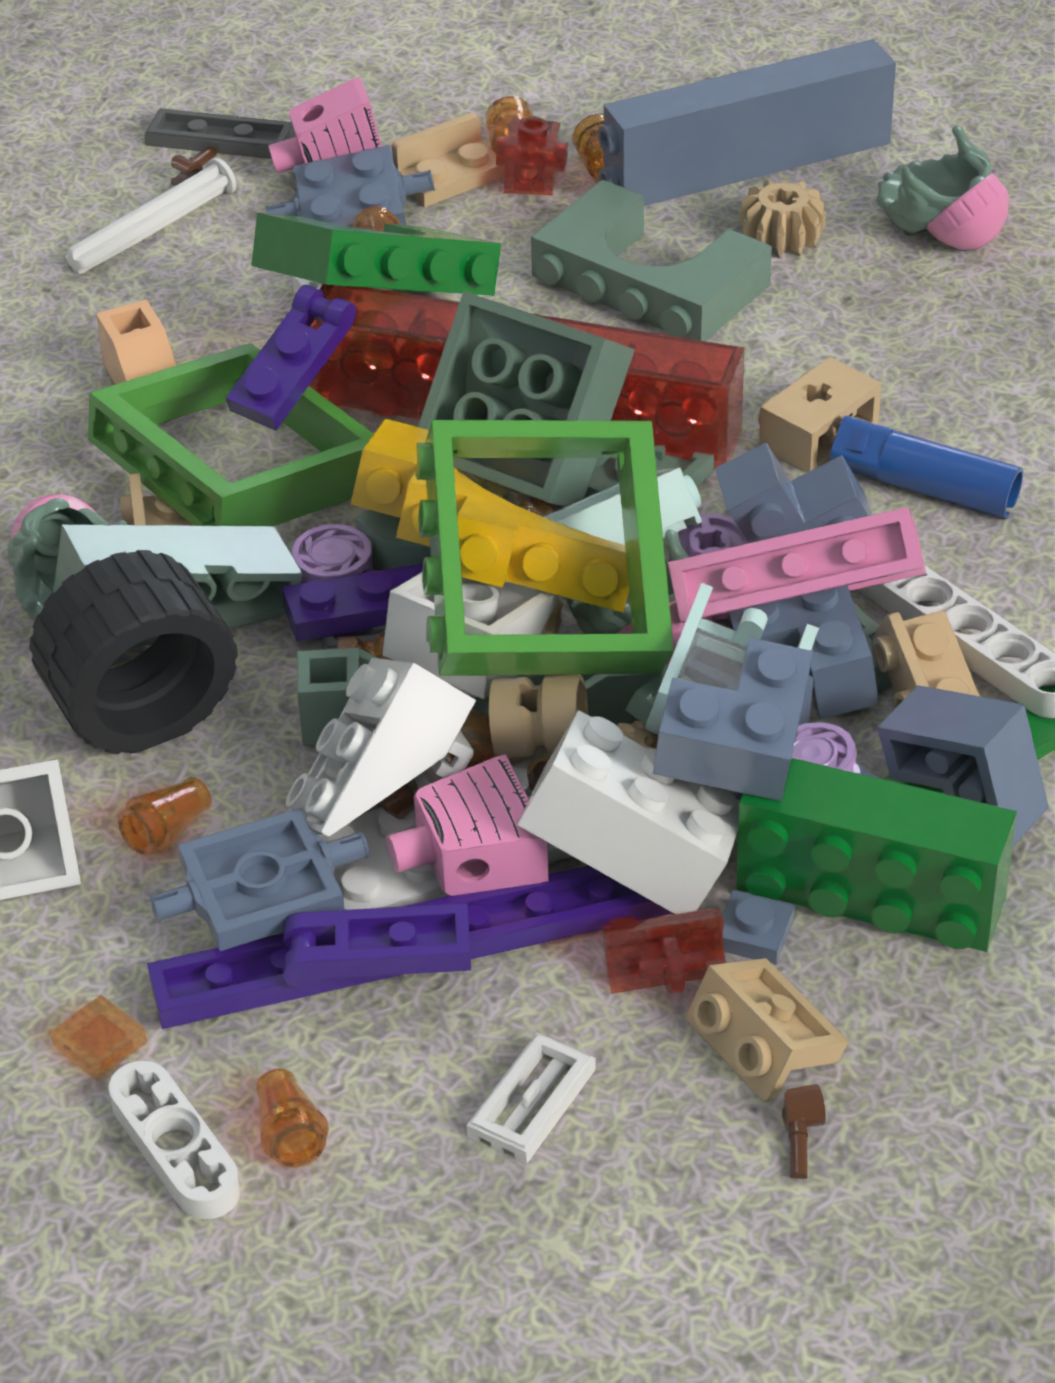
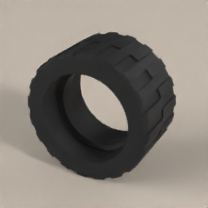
[29,550,238,754]

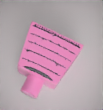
[268,77,382,174]
[386,754,549,896]

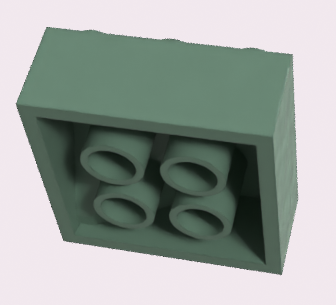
[418,291,635,507]

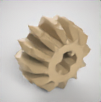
[739,179,826,257]

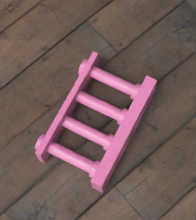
[667,507,926,623]

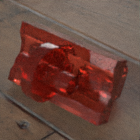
[602,907,726,994]

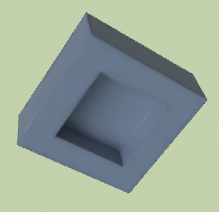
[713,890,795,965]

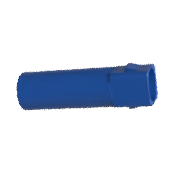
[830,415,1024,519]

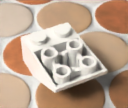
[286,658,476,837]

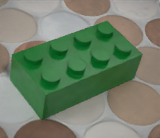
[736,758,1017,952]

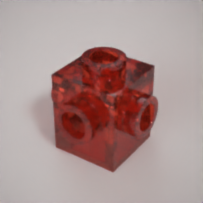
[496,116,568,196]

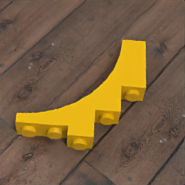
[350,419,629,613]

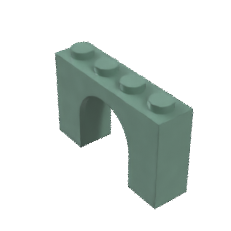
[531,180,772,345]

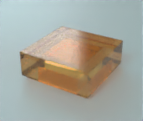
[50,995,147,1081]

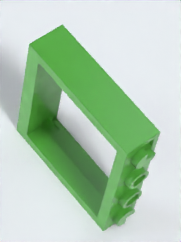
[88,343,374,526]
[415,420,674,676]

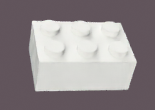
[517,710,740,922]

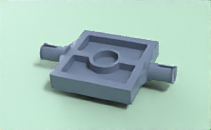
[265,145,435,231]
[150,808,370,951]

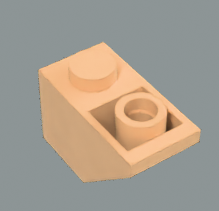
[96,299,177,385]

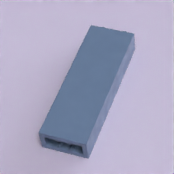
[598,39,896,206]

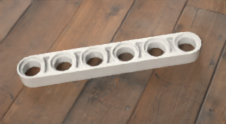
[858,566,1055,718]

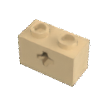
[758,357,882,472]

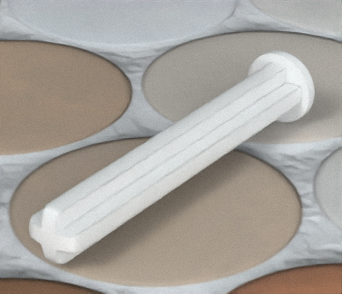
[66,157,236,274]

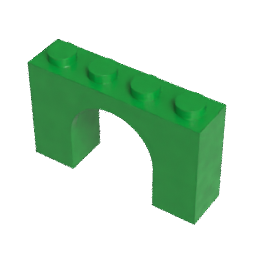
[251,213,501,296]

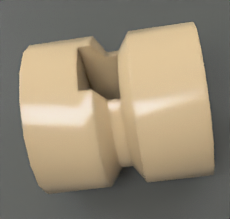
[489,674,589,758]

